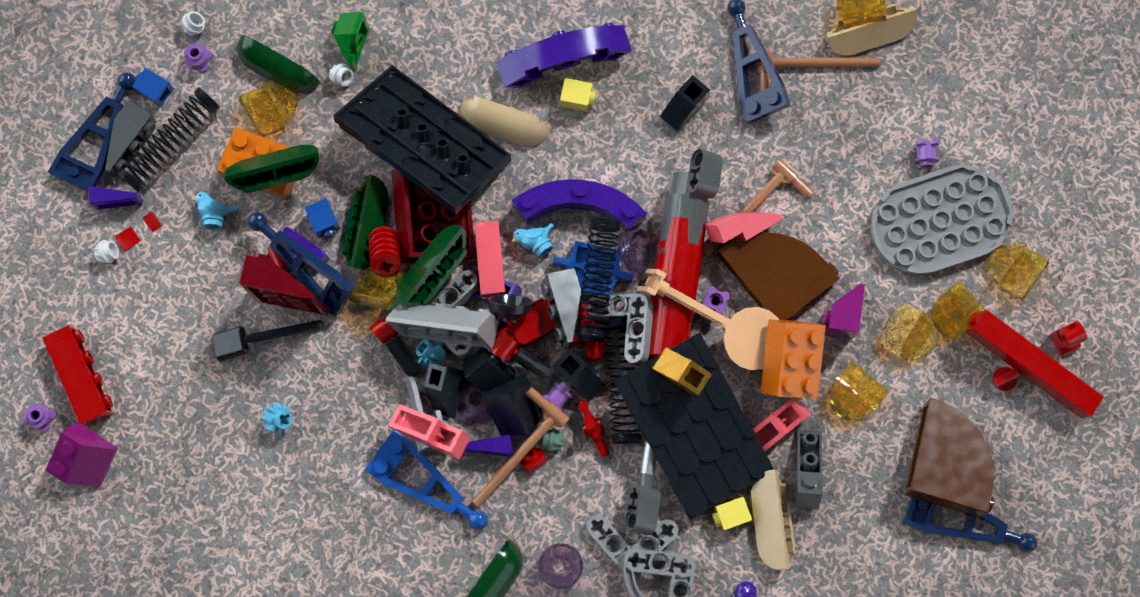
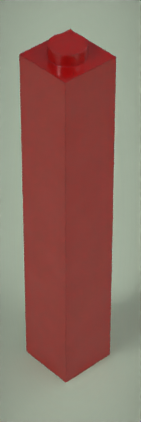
[965,309,1104,418]

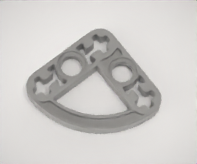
[622,548,695,597]

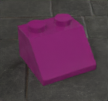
[820,284,865,340]
[45,422,118,487]

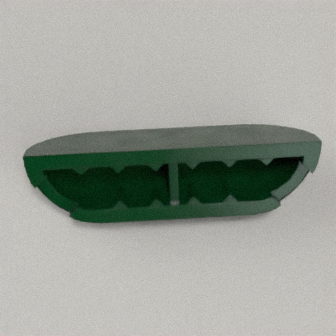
[237,35,321,94]
[224,145,319,193]
[342,175,389,269]
[396,225,467,308]
[467,539,523,597]

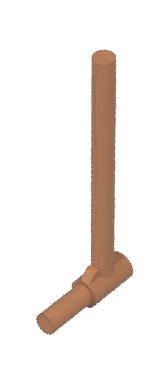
[758,49,880,92]
[703,159,814,258]
[472,387,569,507]

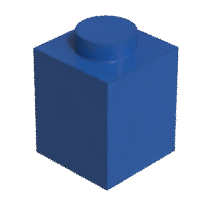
[132,67,174,107]
[304,198,341,238]

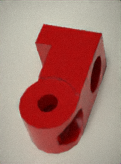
[1049,321,1087,356]

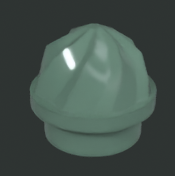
[542,427,565,452]

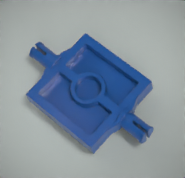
[552,241,634,296]

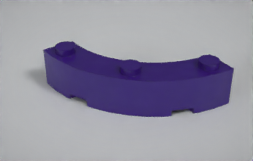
[497,23,632,88]
[511,179,647,234]

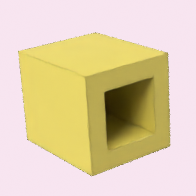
[560,78,596,112]
[712,497,752,531]

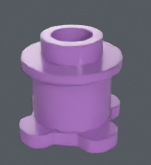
[184,43,213,72]
[913,140,939,168]
[702,286,730,314]
[543,381,573,411]
[25,403,57,432]

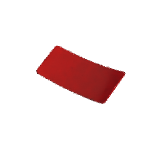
[115,211,162,250]

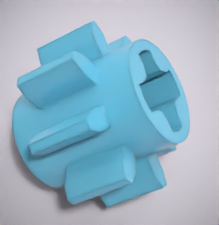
[416,340,446,368]
[261,402,293,434]

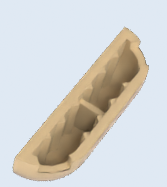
[827,4,917,56]
[461,96,552,147]
[751,470,795,570]

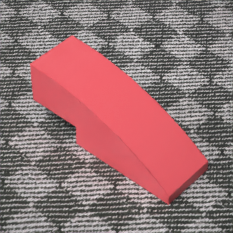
[704,212,783,243]
[475,221,505,297]
[753,397,811,451]
[388,404,470,460]

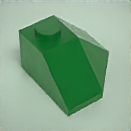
[332,12,370,71]

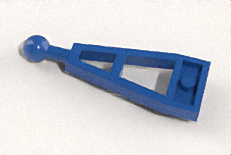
[365,430,488,530]

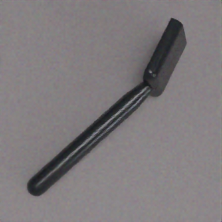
[213,320,323,362]

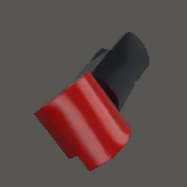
[369,314,419,377]
[489,331,552,379]

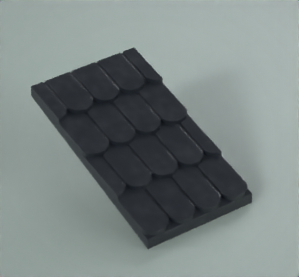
[333,65,511,214]
[614,332,774,522]

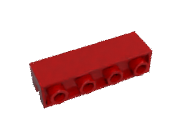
[42,325,113,427]

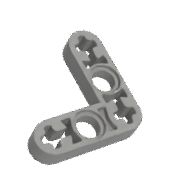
[427,270,480,359]
[587,294,654,365]
[586,515,678,574]

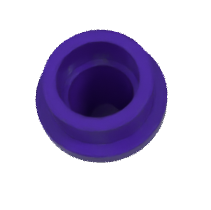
[733,581,757,597]

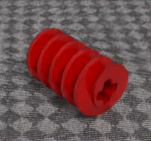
[368,226,402,278]

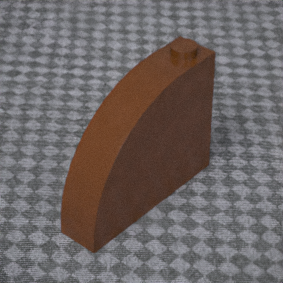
[717,232,840,320]
[904,398,994,518]

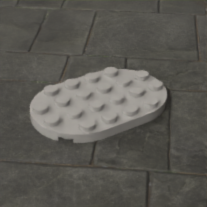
[870,165,1013,275]

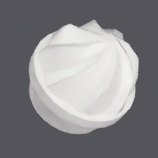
[182,11,205,36]
[329,63,353,87]
[94,240,119,264]

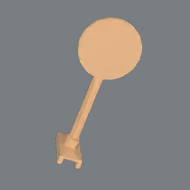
[636,269,779,370]

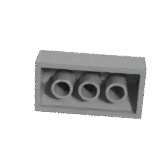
[386,303,499,349]

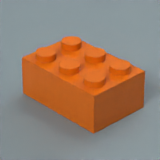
[216,127,296,201]
[761,319,826,398]

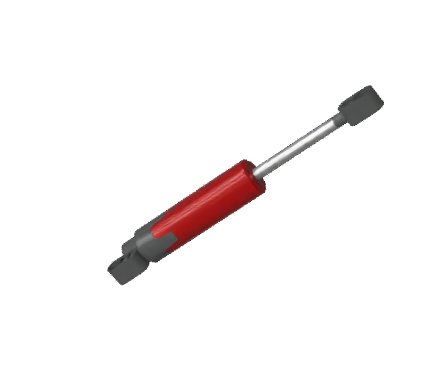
[624,148,723,535]

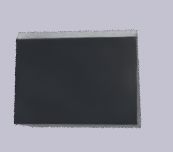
[481,373,543,436]

